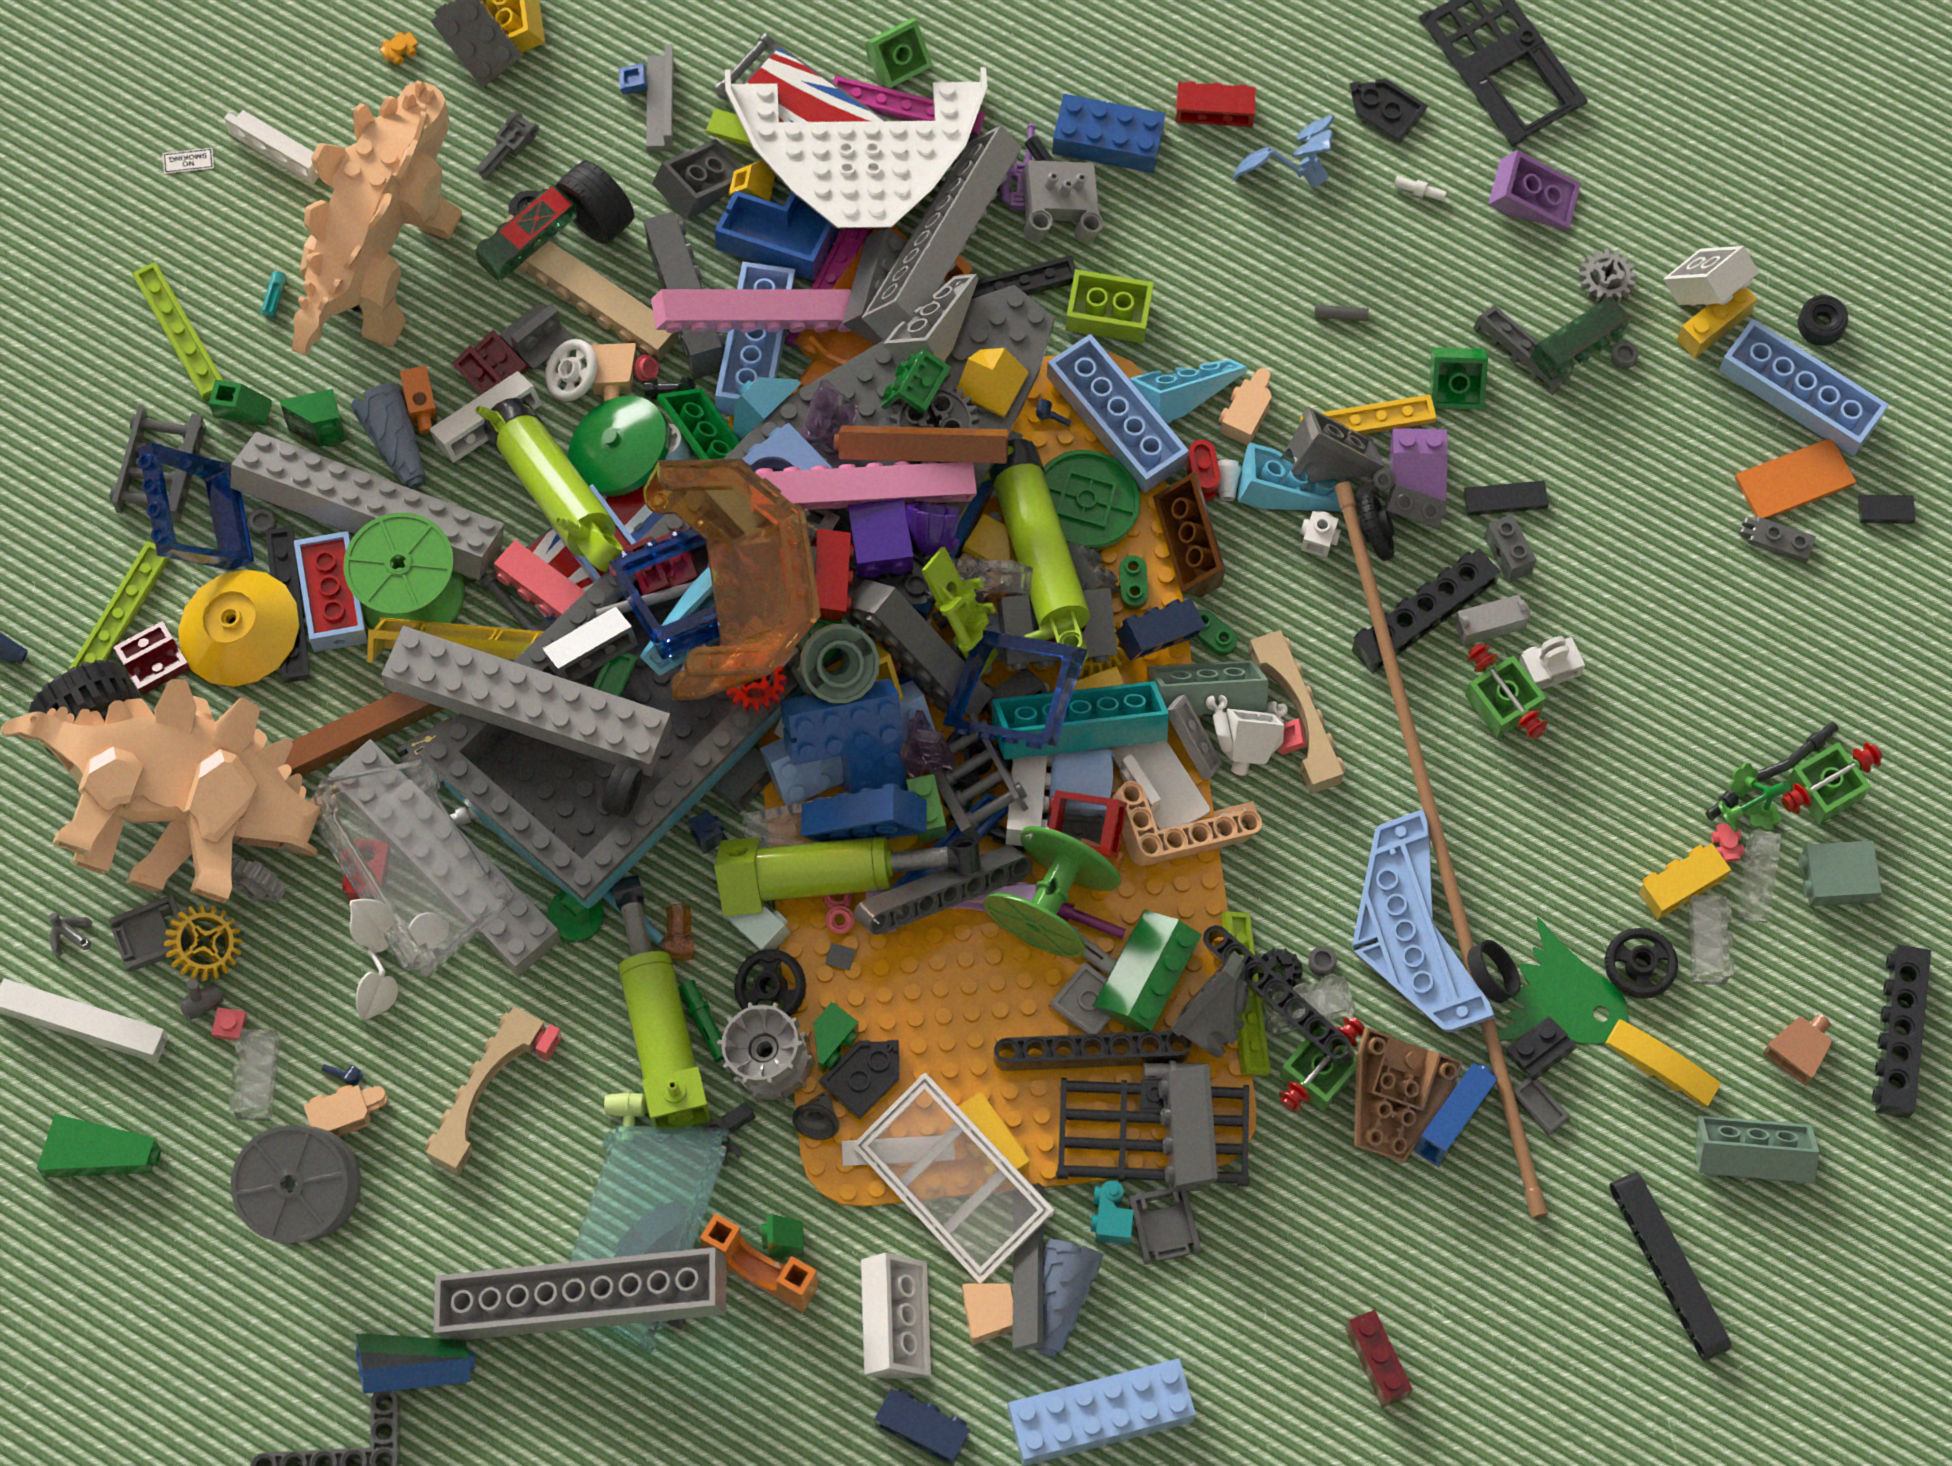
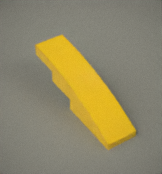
[1605,1020,1721,1107]

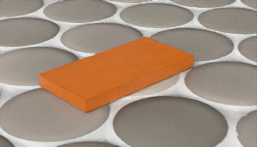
[1734,438,1856,519]

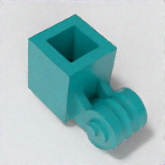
[1090,1181,1134,1245]

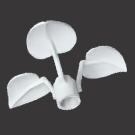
[350,899,450,1020]

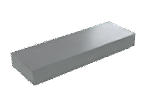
[1167,695,1222,780]

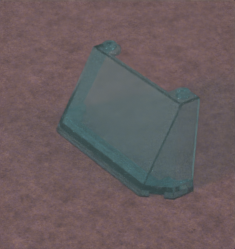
[569,1126,729,1354]

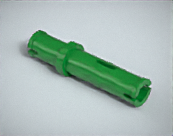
[678,980,725,1063]

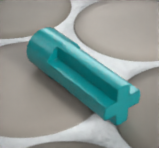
[261,271,287,318]

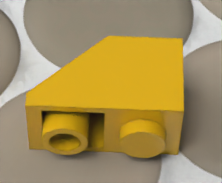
[729,160,776,201]

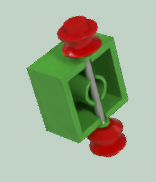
[1465,643,1548,740]
[1781,742,1882,825]
[1279,1017,1365,1112]

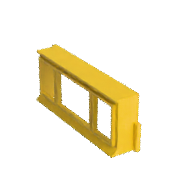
[367,617,544,663]

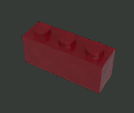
[1345,1309,1413,1408]

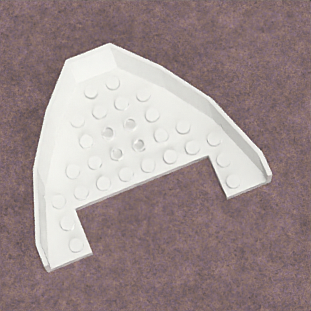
[725,67,987,228]

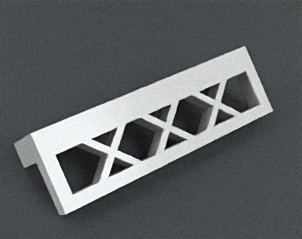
[224,110,320,184]

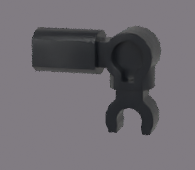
[703,1101,756,1167]

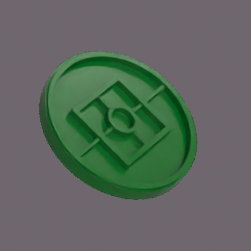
[1044,450,1141,551]

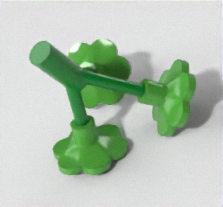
[1718,763,1791,833]

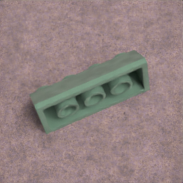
[1147,660,1268,720]
[1696,1115,1820,1184]

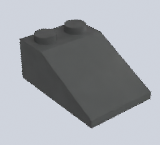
[652,139,743,220]

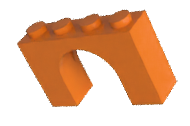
[700,1213,818,1313]

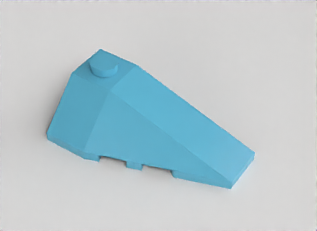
[1129,359,1247,424]
[733,377,801,441]
[1238,443,1343,512]
[640,567,756,676]

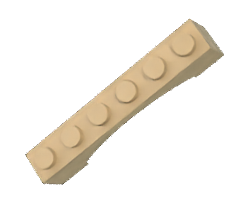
[1248,630,1345,794]
[425,1006,546,1176]

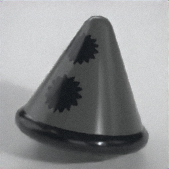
[792,1092,840,1140]

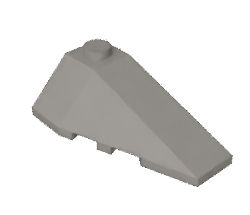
[883,274,979,362]

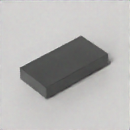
[1513,1076,1571,1137]

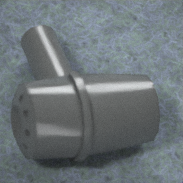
[180,979,223,1020]

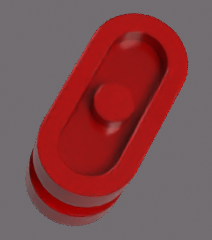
[1186,439,1220,502]

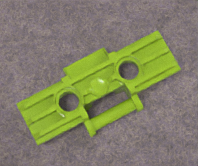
[922,546,998,678]

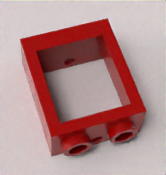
[1045,790,1127,858]

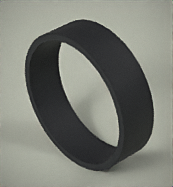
[1467,940,1521,1003]

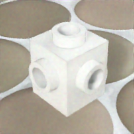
[1300,511,1341,558]

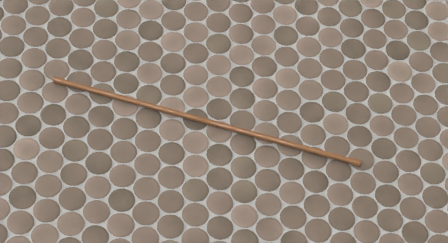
[1335,482,1548,1219]

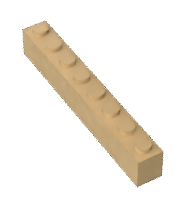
[490,214,679,362]

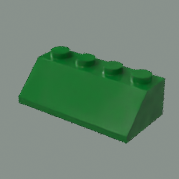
[657,388,740,472]
[1093,910,1202,1032]

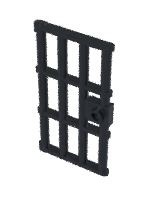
[1056,1077,1250,1187]

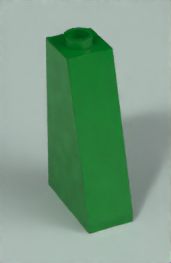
[37,1114,161,1178]

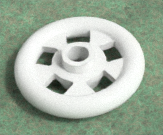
[545,339,598,402]

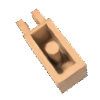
[1218,368,1272,446]
[303,1085,388,1137]

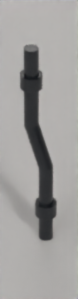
[1705,722,1839,821]

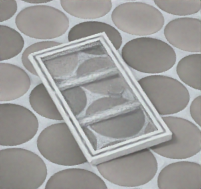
[852,1073,1055,1283]

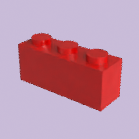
[1175,81,1256,127]
[809,529,854,621]

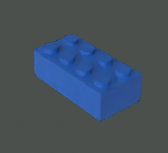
[1052,94,1166,173]
[801,784,927,842]

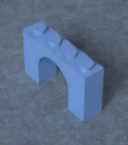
[704,423,832,542]

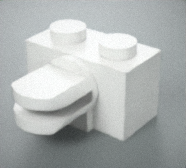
[1519,636,1585,690]

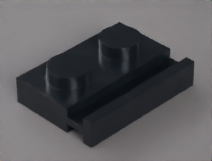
[1506,1016,1577,1081]

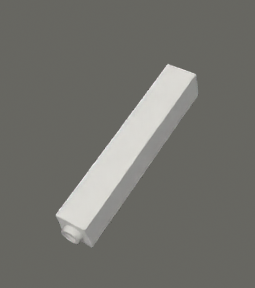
[0,978,168,1064]

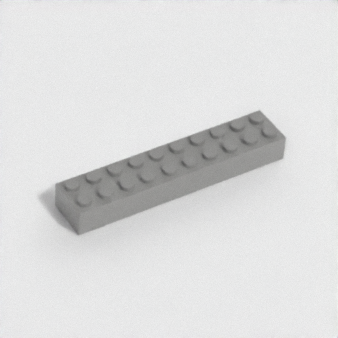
[862,125,1022,340]
[231,432,504,580]
[381,626,672,777]
[328,739,560,977]
[433,1247,726,1340]

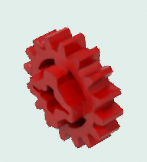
[724,651,787,714]

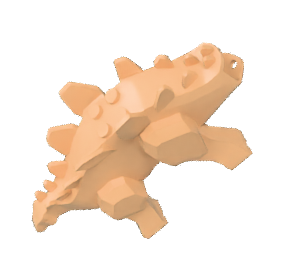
[292,80,462,356]
[1,679,327,904]

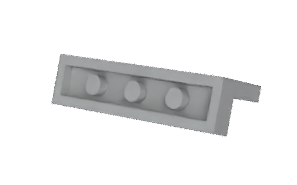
[646,45,674,151]

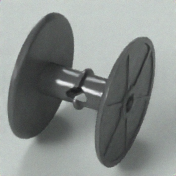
[231,1125,361,1243]

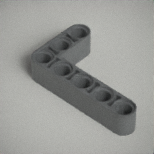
[250,1391,400,1466]

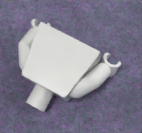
[1206,695,1288,776]

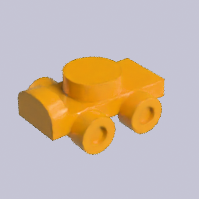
[379,32,419,65]

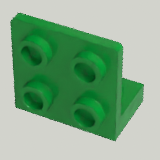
[880,349,951,413]

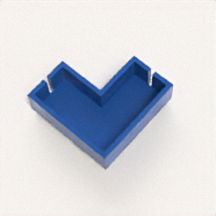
[715,190,840,281]
[780,678,907,794]

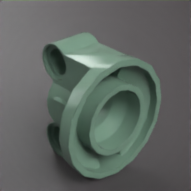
[790,624,879,703]

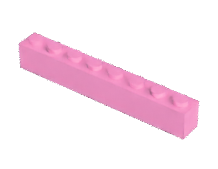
[651,289,852,333]
[749,461,977,513]

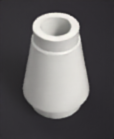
[1218,459,1241,501]

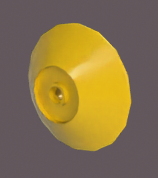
[178,569,300,687]

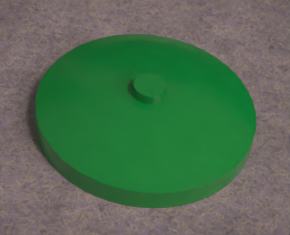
[568,396,670,497]

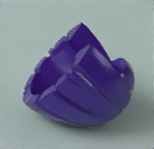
[906,502,960,556]

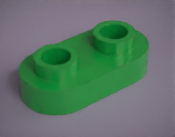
[1119,555,1148,610]
[1196,610,1237,656]

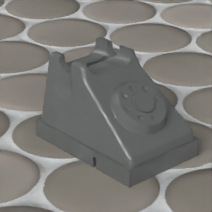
[1285,406,1384,483]
[1170,951,1248,1058]

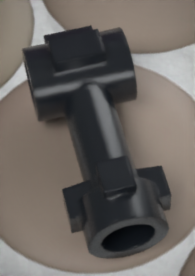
[644,377,696,399]

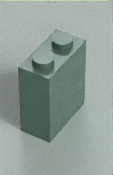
[1798,840,1882,907]

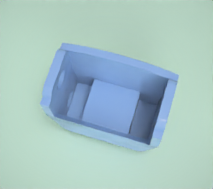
[1048,748,1114,817]

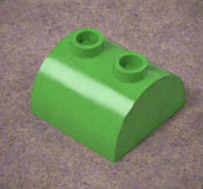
[865,18,933,89]

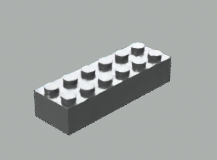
[644,211,725,380]
[850,579,994,719]

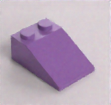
[1488,150,1581,230]
[1389,428,1448,517]

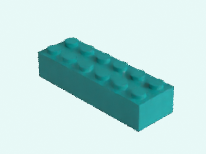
[991,681,1169,760]

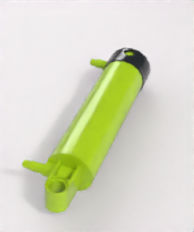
[475,398,623,572]
[983,439,1090,666]

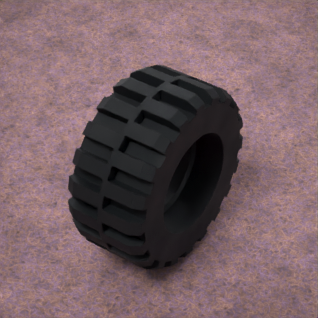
[29,660,142,756]

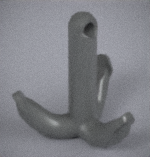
[49,913,93,957]

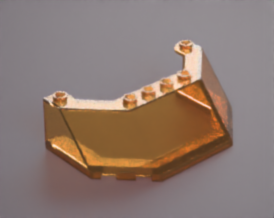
[643,459,821,700]

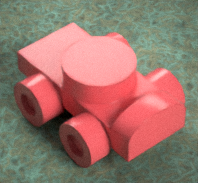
[1711,824,1745,863]

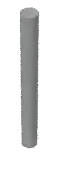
[595,581,694,617]

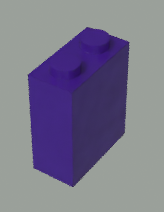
[848,498,913,578]

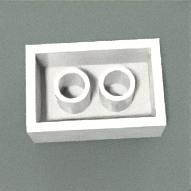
[1663,246,1759,306]

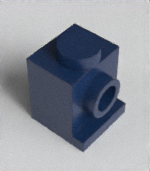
[688,809,728,854]

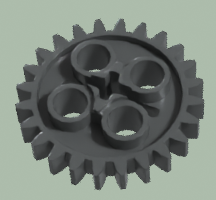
[890,382,979,464]

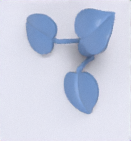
[1233,114,1334,187]

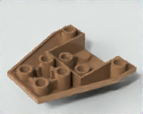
[1354,1027,1463,1163]

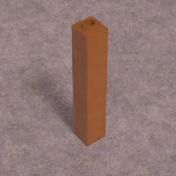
[834,425,1008,463]
[284,692,444,777]

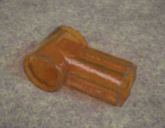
[664,904,694,961]

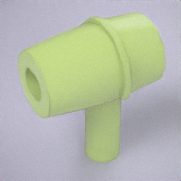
[604,1091,647,1141]

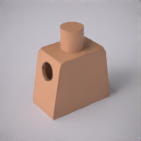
[1763,1014,1832,1086]

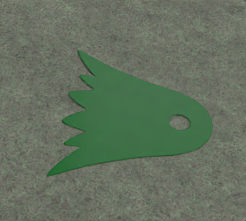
[1498,917,1628,1044]

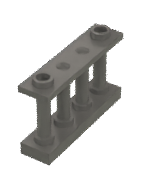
[110,405,206,523]
[917,713,1029,840]

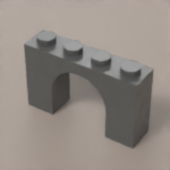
[997,588,1117,670]

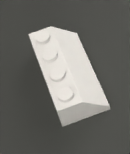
[861,1253,931,1379]

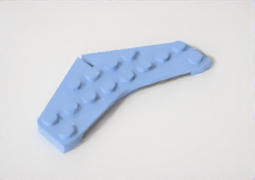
[1352,809,1495,1033]

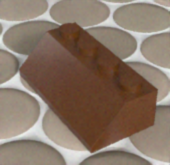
[1153,472,1226,598]

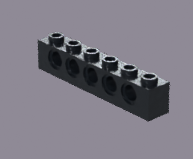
[1352,548,1501,674]
[1872,944,1931,1119]

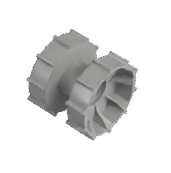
[717,1003,816,1102]

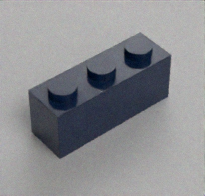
[1115,599,1206,661]
[875,1388,970,1466]

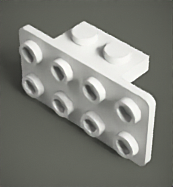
[1108,741,1210,830]

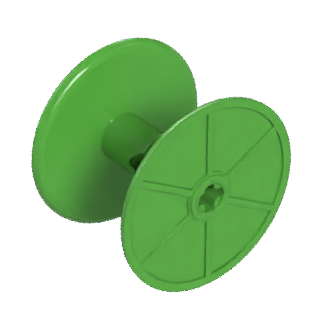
[344,512,465,630]
[983,826,1121,958]

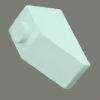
[722,907,791,951]

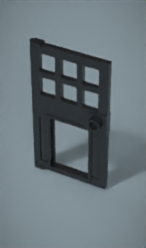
[1418,0,1588,147]

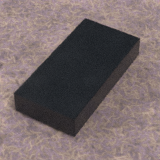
[1858,495,1916,524]

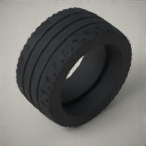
[554,160,635,244]

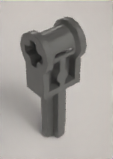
[476,111,539,178]

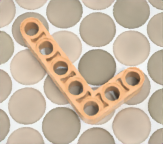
[1112,781,1262,866]

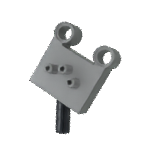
[1022,136,1104,244]

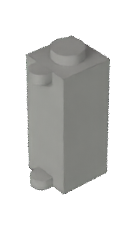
[1454,594,1530,646]

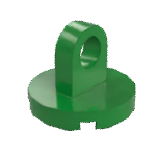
[547,890,604,943]

